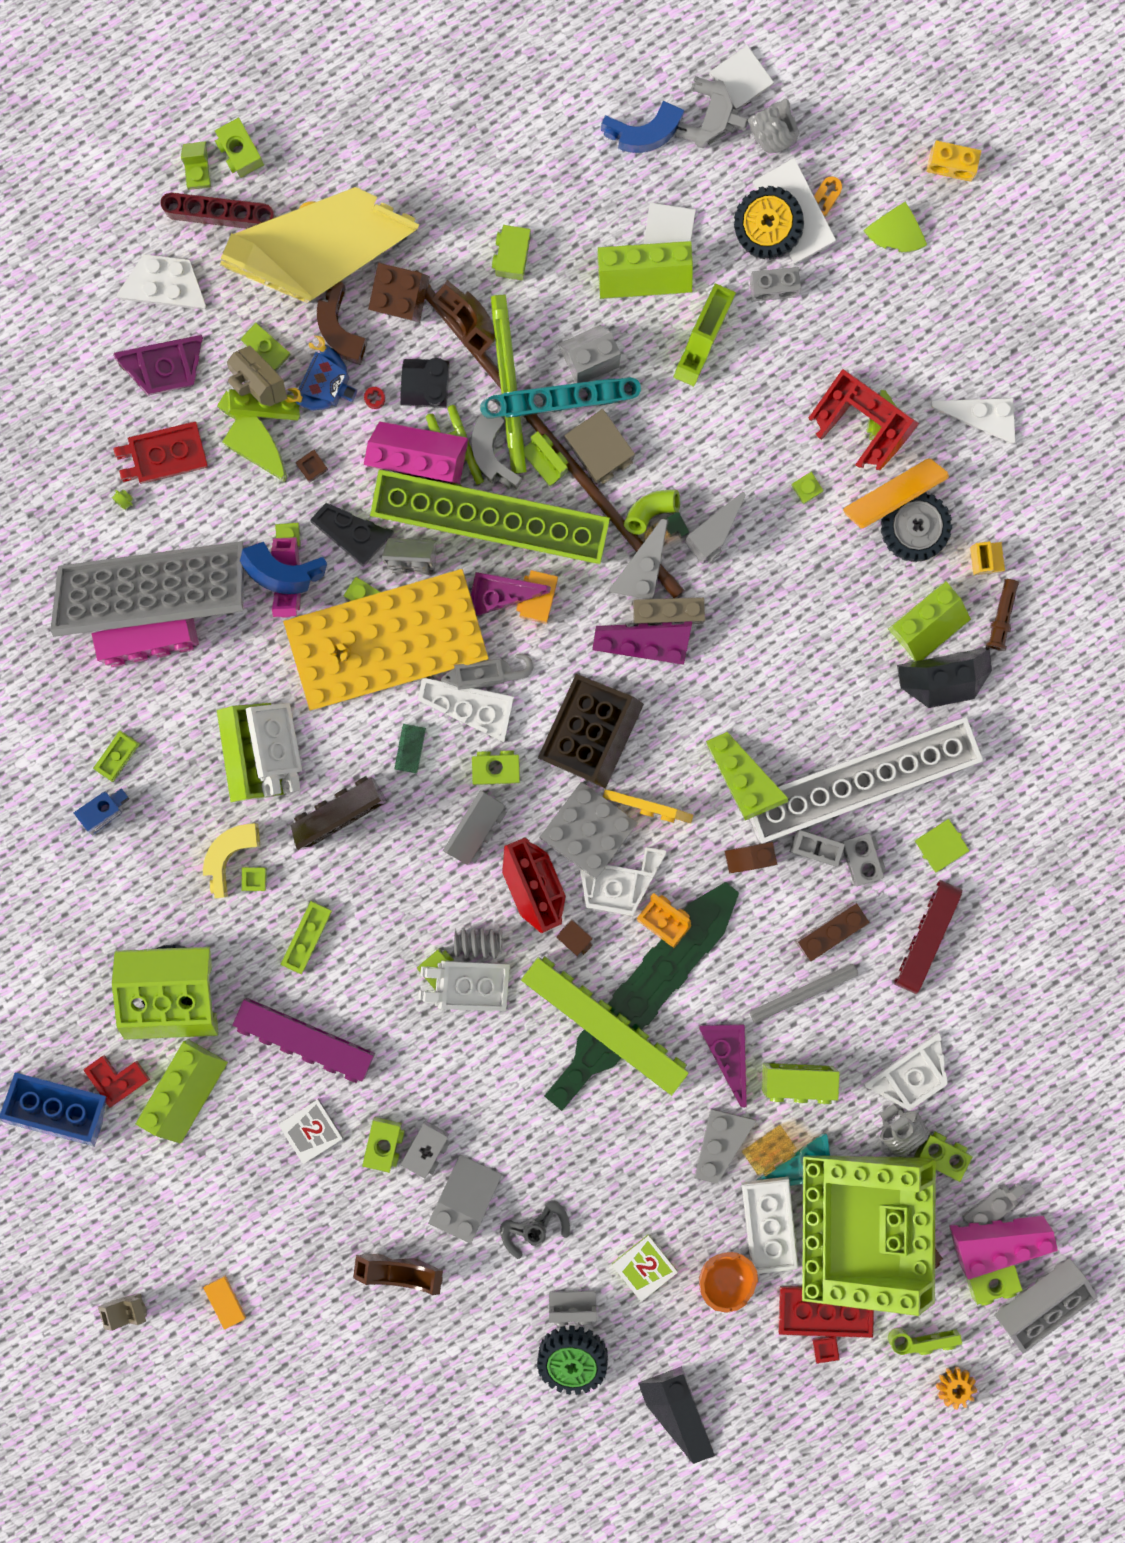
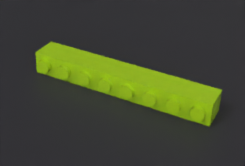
[521,956,689,1096]

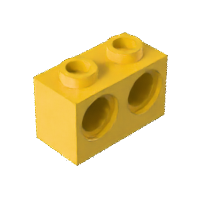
[926,140,982,182]

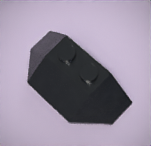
[897,647,992,708]

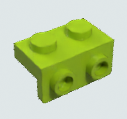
[524,431,568,486]

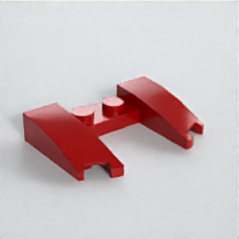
[808,369,920,470]

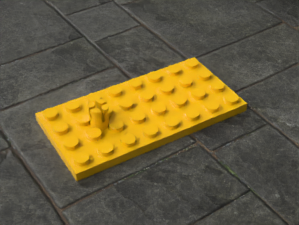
[283,569,489,711]

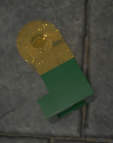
[644,512,690,541]

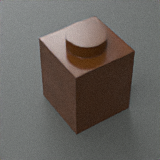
[556,919,593,956]

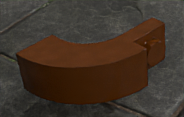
[432,280,495,357]

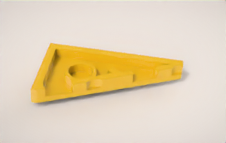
[603,789,693,824]

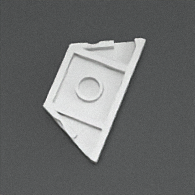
[116,254,207,310]
[863,1032,948,1111]

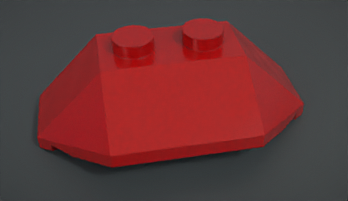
[502,837,566,933]

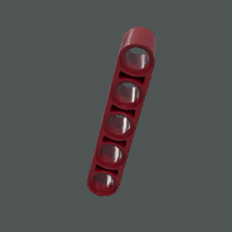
[160,192,276,229]
[894,880,963,994]

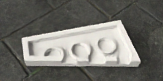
[418,678,514,742]

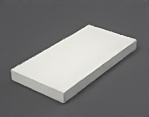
[753,158,836,265]
[741,1177,799,1274]

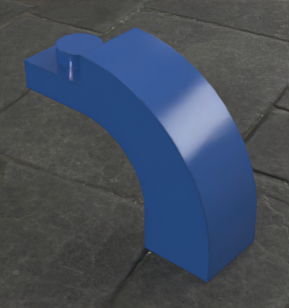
[601,101,684,153]
[240,541,327,594]

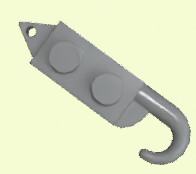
[441,654,533,690]

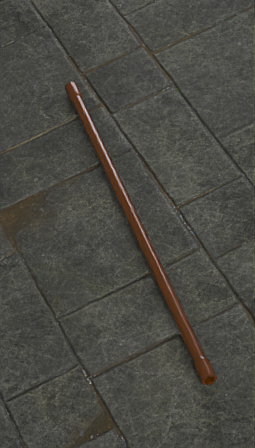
[416,270,685,598]

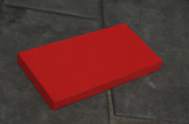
[778,1286,874,1338]

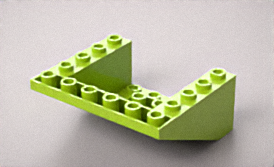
[802,1155,936,1316]

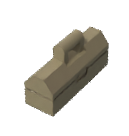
[227,345,287,406]

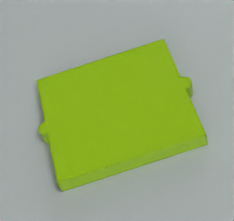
[914,819,970,873]

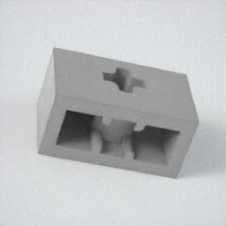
[400,1120,450,1179]

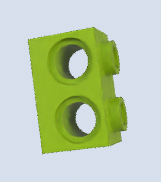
[914,1131,973,1182]

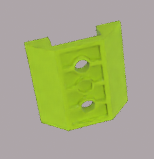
[112,947,219,1040]

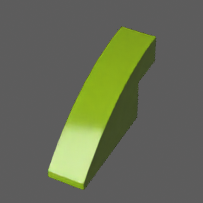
[673,283,736,387]
[217,390,287,482]

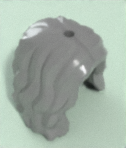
[748,99,800,153]

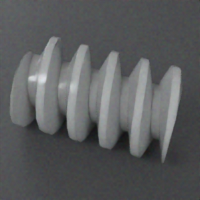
[454,928,502,959]

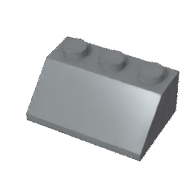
[443,790,507,865]

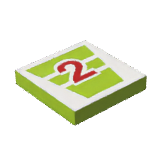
[612,1234,678,1302]

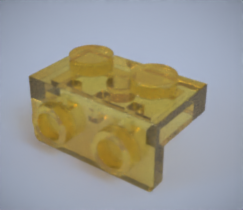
[742,1124,797,1176]

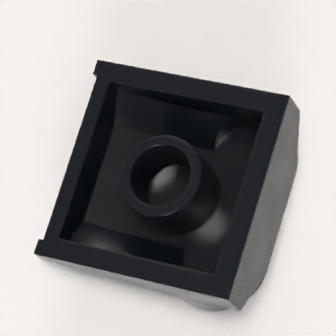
[400,358,450,408]

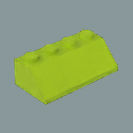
[597,241,693,299]
[216,703,285,803]
[135,1039,228,1144]

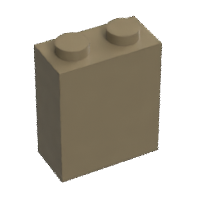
[564,409,635,485]

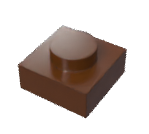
[295,450,328,483]

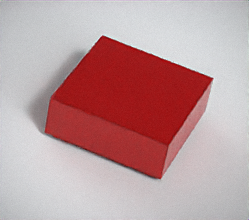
[812,1336,840,1364]

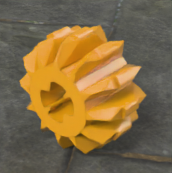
[936,1367,978,1410]

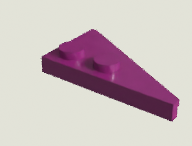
[471,572,551,616]
[699,1024,747,1108]

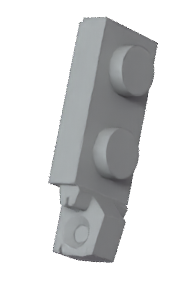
[962,1183,1025,1225]

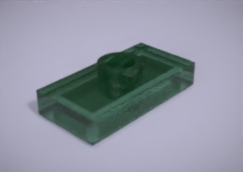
[394,724,426,774]

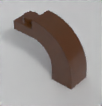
[317,282,368,365]

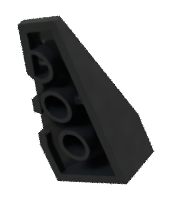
[638,1366,715,1464]

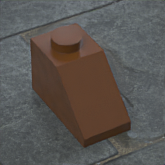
[724,841,778,874]

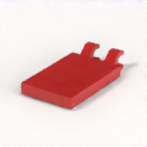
[113,421,208,484]

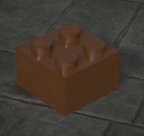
[368,263,430,323]

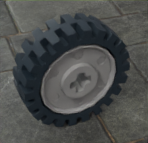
[881,492,953,562]

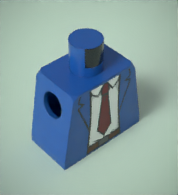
[73,788,130,836]

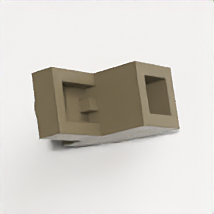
[98,1293,147,1331]

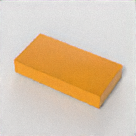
[203,1275,246,1330]

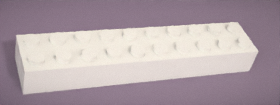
[750,717,983,844]

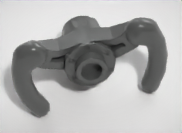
[500,1200,570,1259]

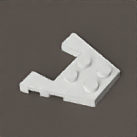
[580,847,666,917]

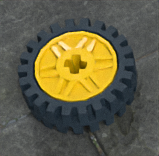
[734,186,804,260]

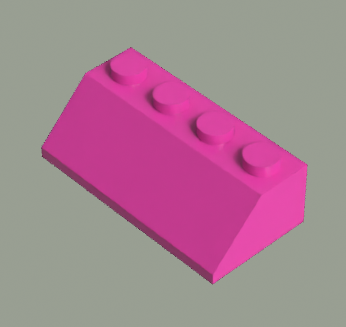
[363,421,469,485]

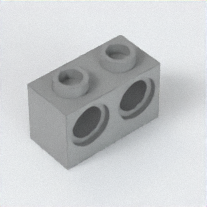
[749,267,801,302]
[789,830,845,867]
[840,833,886,887]

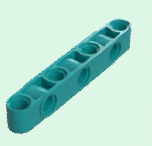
[480,377,641,419]

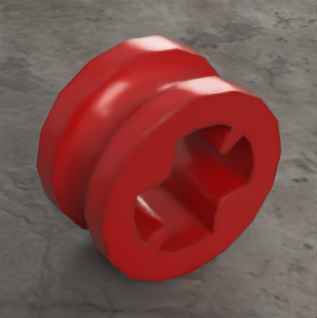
[364,387,385,409]

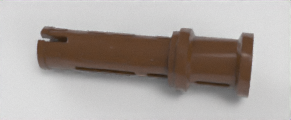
[986,579,1019,651]

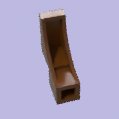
[353,1254,443,1295]

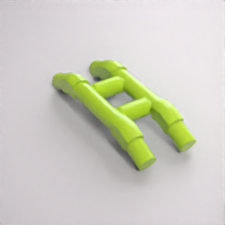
[426,405,484,486]

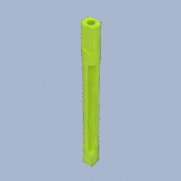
[491,294,527,474]

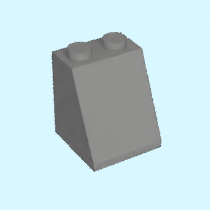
[558,325,621,383]

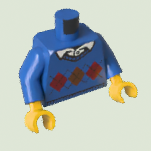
[285,335,357,411]

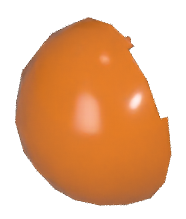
[699,1252,758,1313]

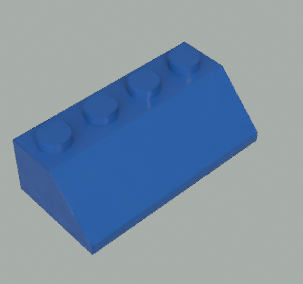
[0,1072,107,1147]

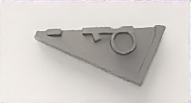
[609,518,669,599]

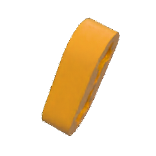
[814,176,842,217]

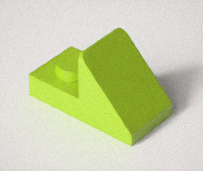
[181,141,211,190]

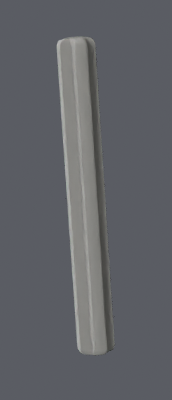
[750,964,858,1023]

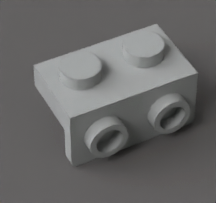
[549,1290,597,1326]

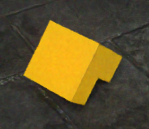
[970,541,1005,576]

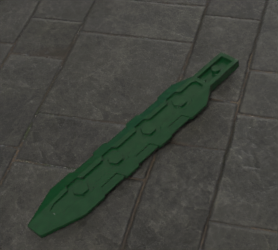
[544,882,739,1111]

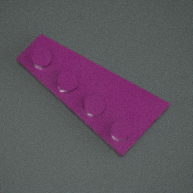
[592,621,692,665]

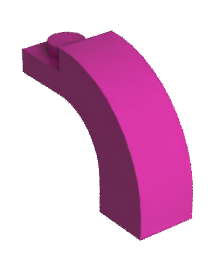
[271,538,301,618]

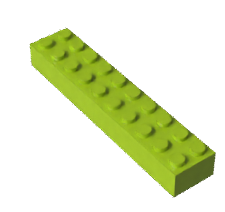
[370,469,610,564]

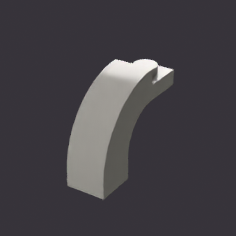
[472,409,522,489]

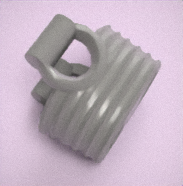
[880,1104,930,1157]

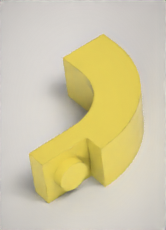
[203,823,261,898]

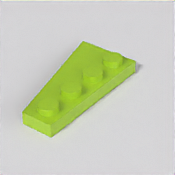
[706,732,788,821]

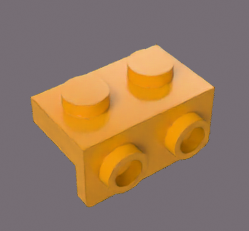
[637,893,691,948]

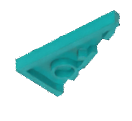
[756,1133,830,1186]

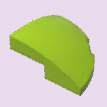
[863,201,927,252]

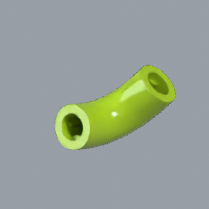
[624,489,680,534]

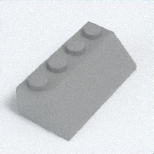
[994,1258,1098,1354]

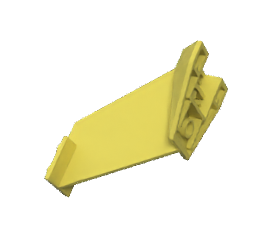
[220,187,419,303]

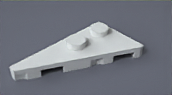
[931,398,1015,444]

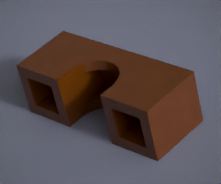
[795,902,870,962]

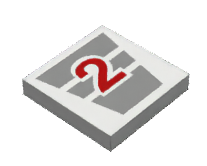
[278,1098,343,1164]

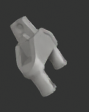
[676,76,748,148]

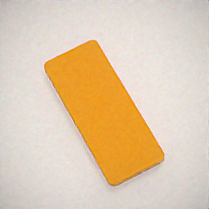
[843,458,949,528]

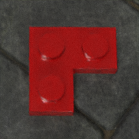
[83,1055,150,1108]

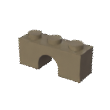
[633,597,705,626]

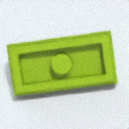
[240,322,291,372]
[93,730,140,782]

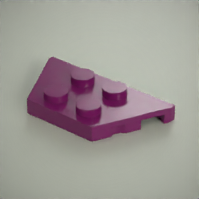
[113,335,203,396]

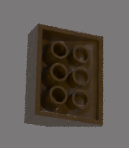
[538,674,644,789]
[290,776,388,850]

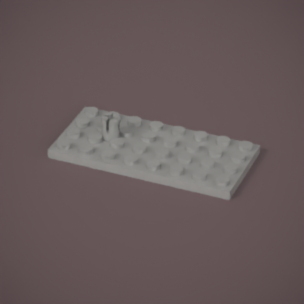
[50,541,244,637]

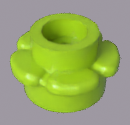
[112,489,133,511]

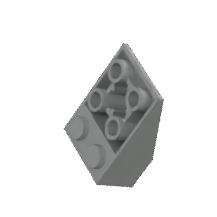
[382,538,436,575]

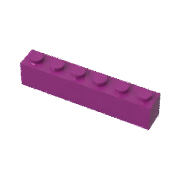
[232,998,375,1083]

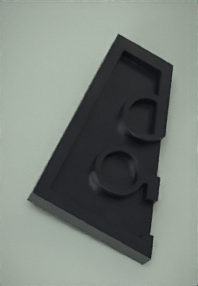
[310,503,394,567]

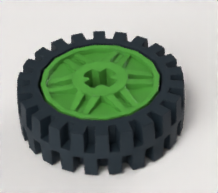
[537,1325,608,1395]

